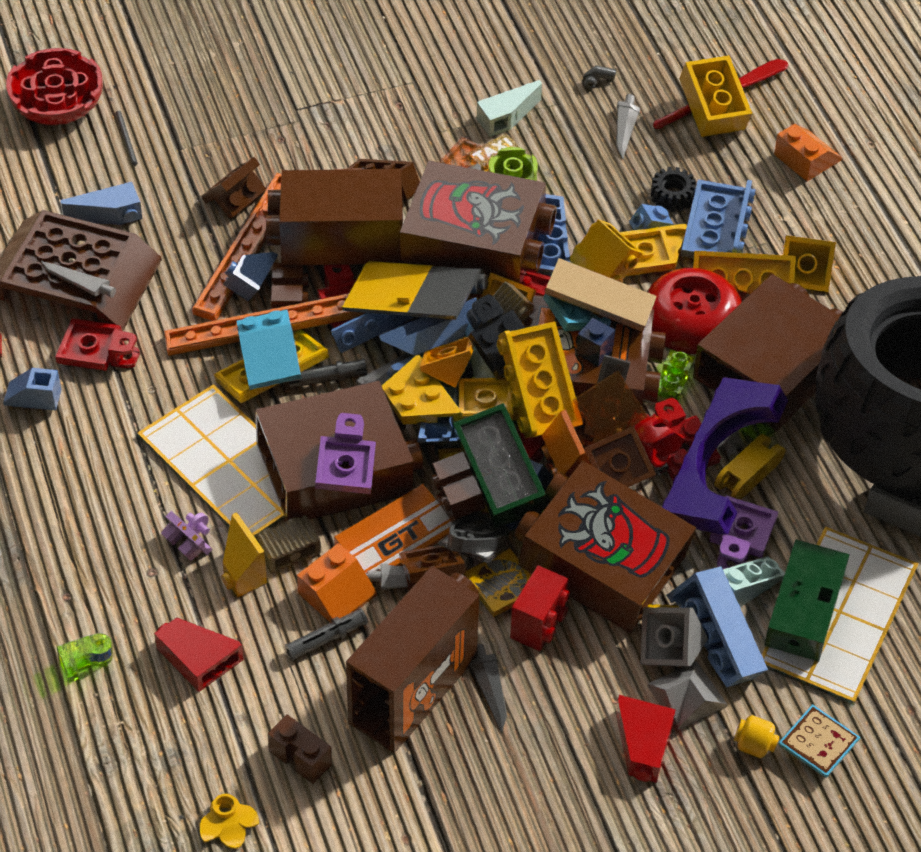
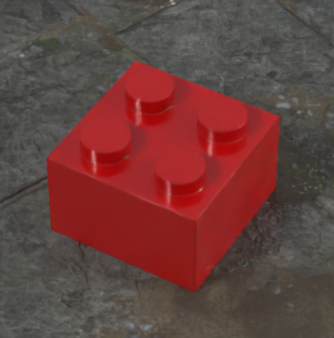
[510,565,570,651]

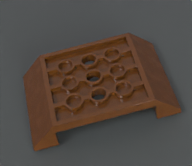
[0,210,162,331]

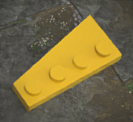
[693,251,796,294]

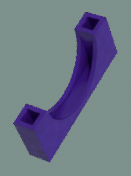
[662,377,788,535]

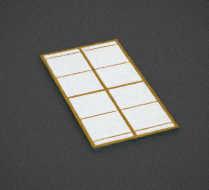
[137,384,284,538]
[762,526,919,705]

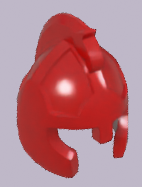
[625,412,685,467]

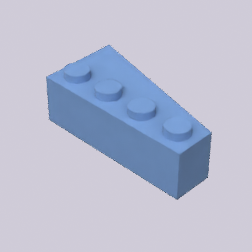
[537,194,570,276]
[666,566,768,687]

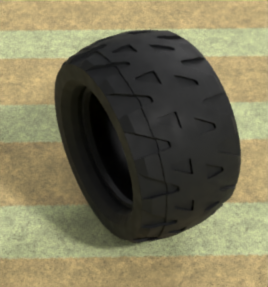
[816,276,921,500]

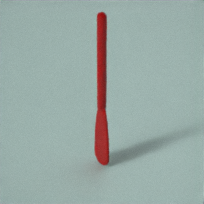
[653,59,789,130]

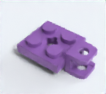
[315,413,376,494]
[709,495,778,569]

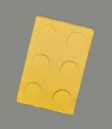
[679,55,752,137]

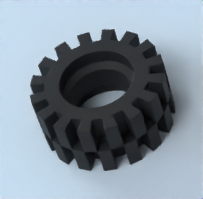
[651,167,696,212]

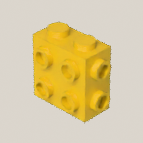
[570,219,643,283]

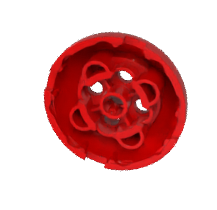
[6,48,103,125]
[647,268,742,354]

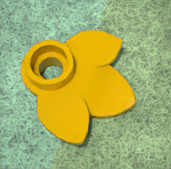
[200,794,259,849]

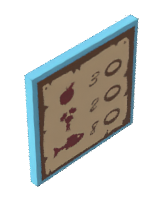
[778,704,860,778]

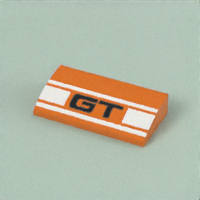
[334,484,452,583]

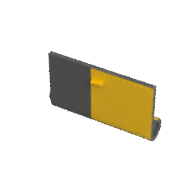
[342,261,488,320]

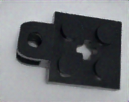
[466,294,525,380]

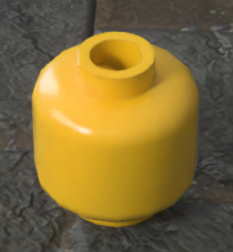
[733,715,779,758]

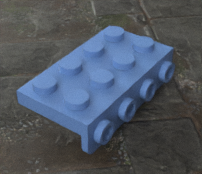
[681,179,756,259]

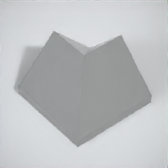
[640,607,708,667]
[647,661,727,730]

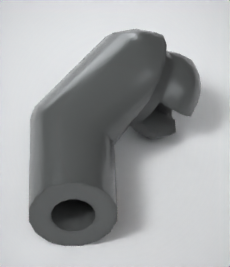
[582,65,616,89]

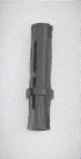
[289,358,367,389]
[284,608,368,661]

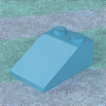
[237,310,302,390]

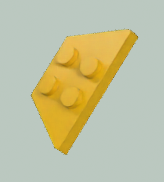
[620,224,687,276]
[382,355,462,425]

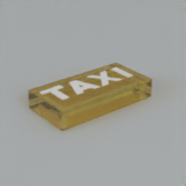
[467,134,520,171]

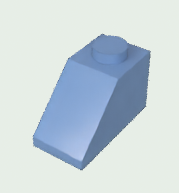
[223,252,278,301]

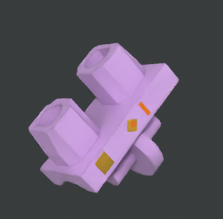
[161,511,213,561]

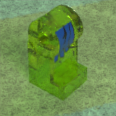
[57,633,113,683]

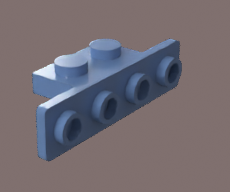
[331,313,415,353]

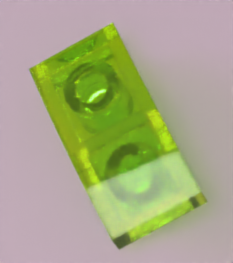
[658,350,695,402]

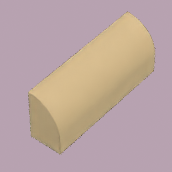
[544,258,657,332]

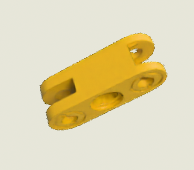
[714,434,786,500]

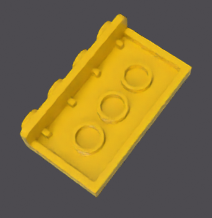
[497,321,583,439]

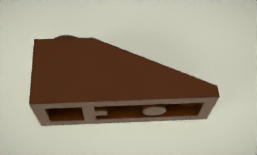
[347,159,420,201]

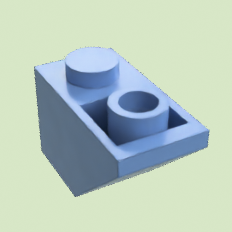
[3,368,61,411]

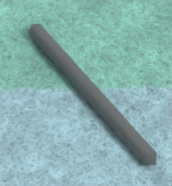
[116,111,138,166]

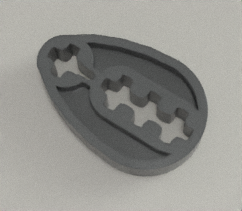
[447,516,510,553]

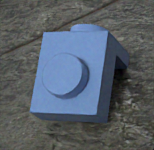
[629,204,674,230]

